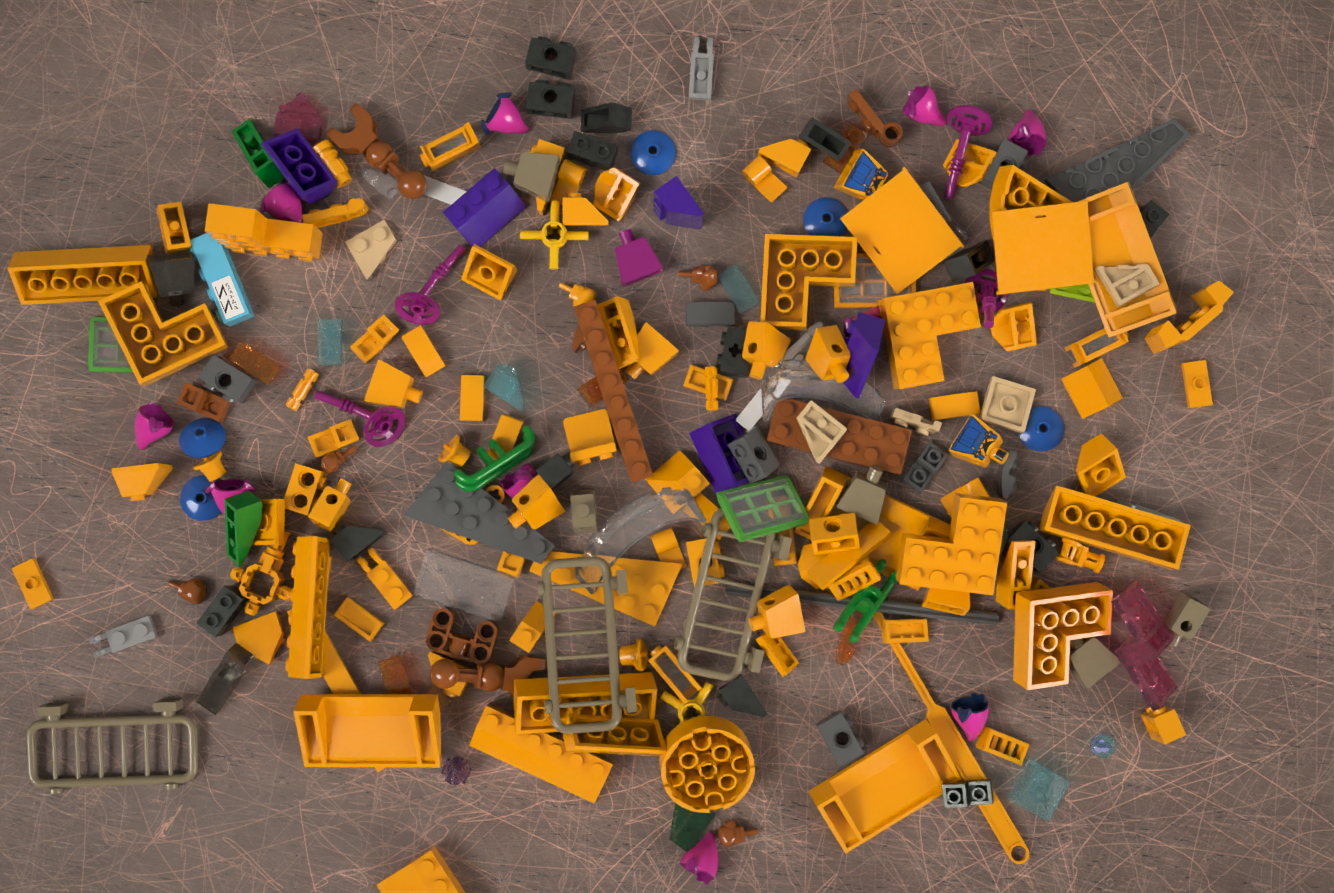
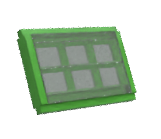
[88,317,169,373]
[716,475,809,542]

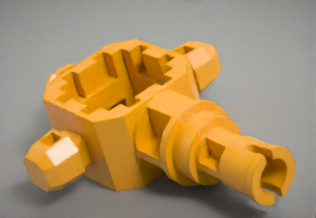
[230,531,292,616]

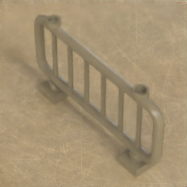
[674,507,792,681]
[537,557,637,734]
[26,698,198,794]

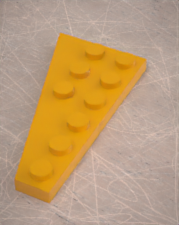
[529,551,682,627]

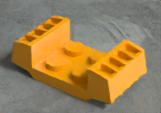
[1145,281,1234,354]

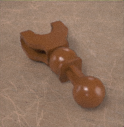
[326,103,427,199]
[430,656,547,698]

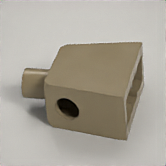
[503,152,560,202]
[836,465,887,524]
[570,489,598,534]
[1164,591,1211,647]
[1069,637,1122,690]

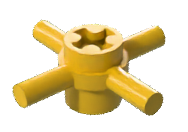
[520,201,589,270]
[660,681,714,724]

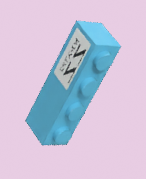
[190,233,255,327]

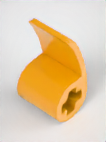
[742,156,787,202]
[550,159,587,205]
[940,477,990,518]
[650,527,686,569]

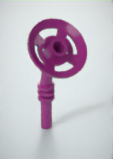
[944,105,992,199]
[395,244,466,325]
[964,270,1008,328]
[314,390,405,447]

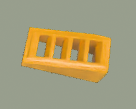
[828,561,881,601]
[976,726,1030,766]

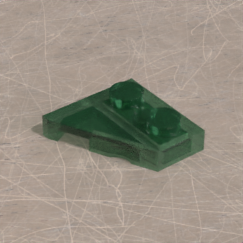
[669,803,715,852]

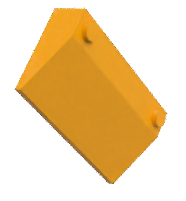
[1078,182,1177,338]
[794,466,950,591]
[293,694,441,768]
[808,719,963,854]

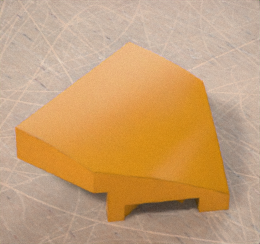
[233,611,285,666]

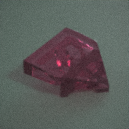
[273,91,323,142]

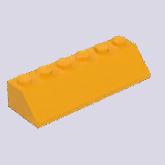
[8,245,158,305]
[1039,486,1191,570]
[285,536,330,679]
[514,672,657,734]
[469,703,614,803]

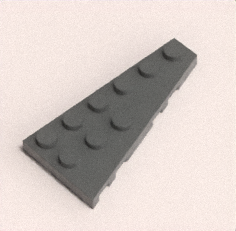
[1045,118,1191,202]
[404,461,555,564]

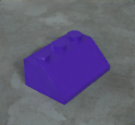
[261,128,338,204]
[443,168,527,247]
[653,176,704,230]
[843,312,885,398]
[689,413,749,494]

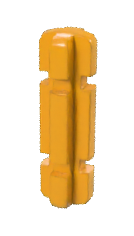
[705,366,718,411]
[286,368,319,411]

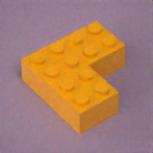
[205,203,323,262]
[760,234,857,331]
[98,282,229,387]
[878,282,981,389]
[896,493,1007,595]
[1013,582,1113,690]

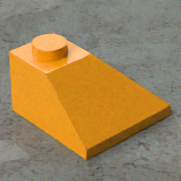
[1076,433,1126,497]
[645,450,710,514]
[112,463,173,501]

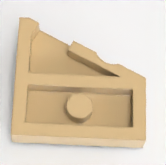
[345,220,397,280]
[1095,264,1160,308]
[796,400,847,464]
[890,408,942,436]

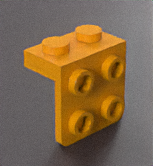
[563,409,617,466]

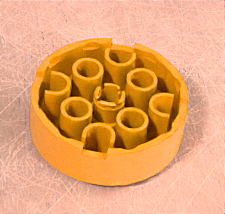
[659,716,755,813]

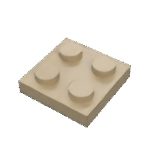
[979,376,1036,434]

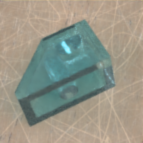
[483,363,526,413]

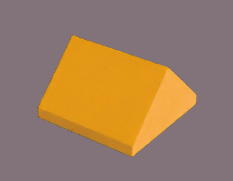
[461,244,518,301]
[1061,358,1123,419]

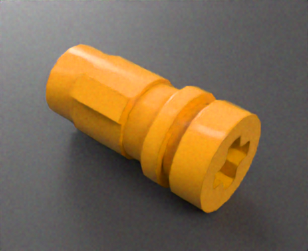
[313,139,352,189]

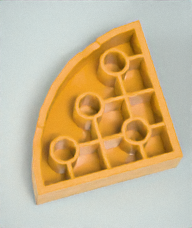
[989,165,1072,291]

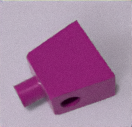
[615,229,663,287]

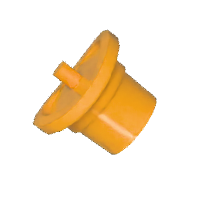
[438,434,471,467]
[192,450,227,482]
[619,638,649,671]

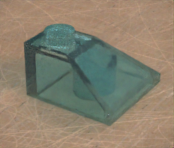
[1007,759,1071,822]

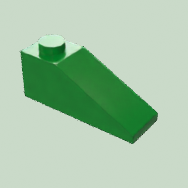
[231,119,285,188]
[224,491,263,567]

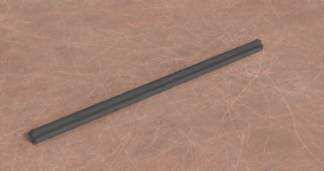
[726,584,999,625]

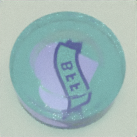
[1090,734,1115,758]

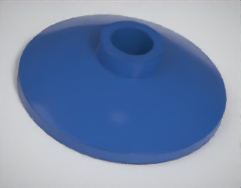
[631,130,675,175]
[803,198,847,237]
[1018,406,1064,452]
[179,418,226,458]
[180,475,221,521]

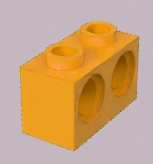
[284,463,327,515]
[1140,703,1186,744]

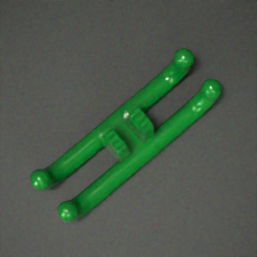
[454,425,535,492]
[833,559,897,644]

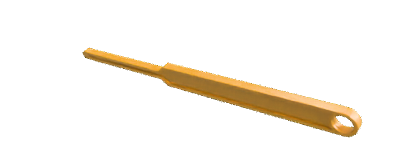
[873,612,1029,864]

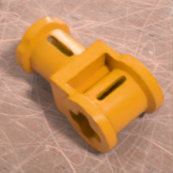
[1055,538,1105,574]

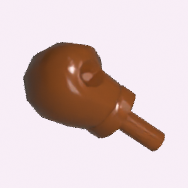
[678,265,718,291]
[321,445,358,474]
[168,578,207,605]
[718,820,759,847]

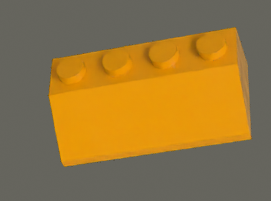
[563,714,667,756]

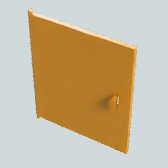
[840,166,965,294]
[991,201,1096,295]

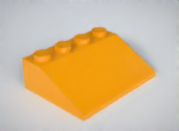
[376,845,466,893]

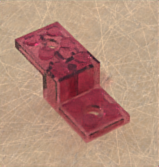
[1111,580,1177,710]

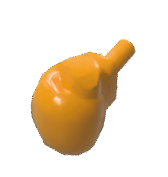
[559,282,596,307]

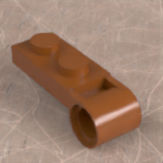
[847,89,903,148]

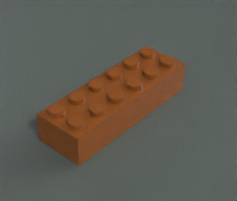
[766,396,912,476]

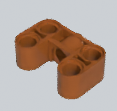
[425,607,499,664]

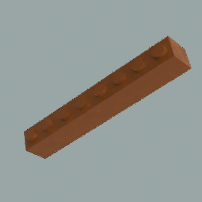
[573,300,653,483]

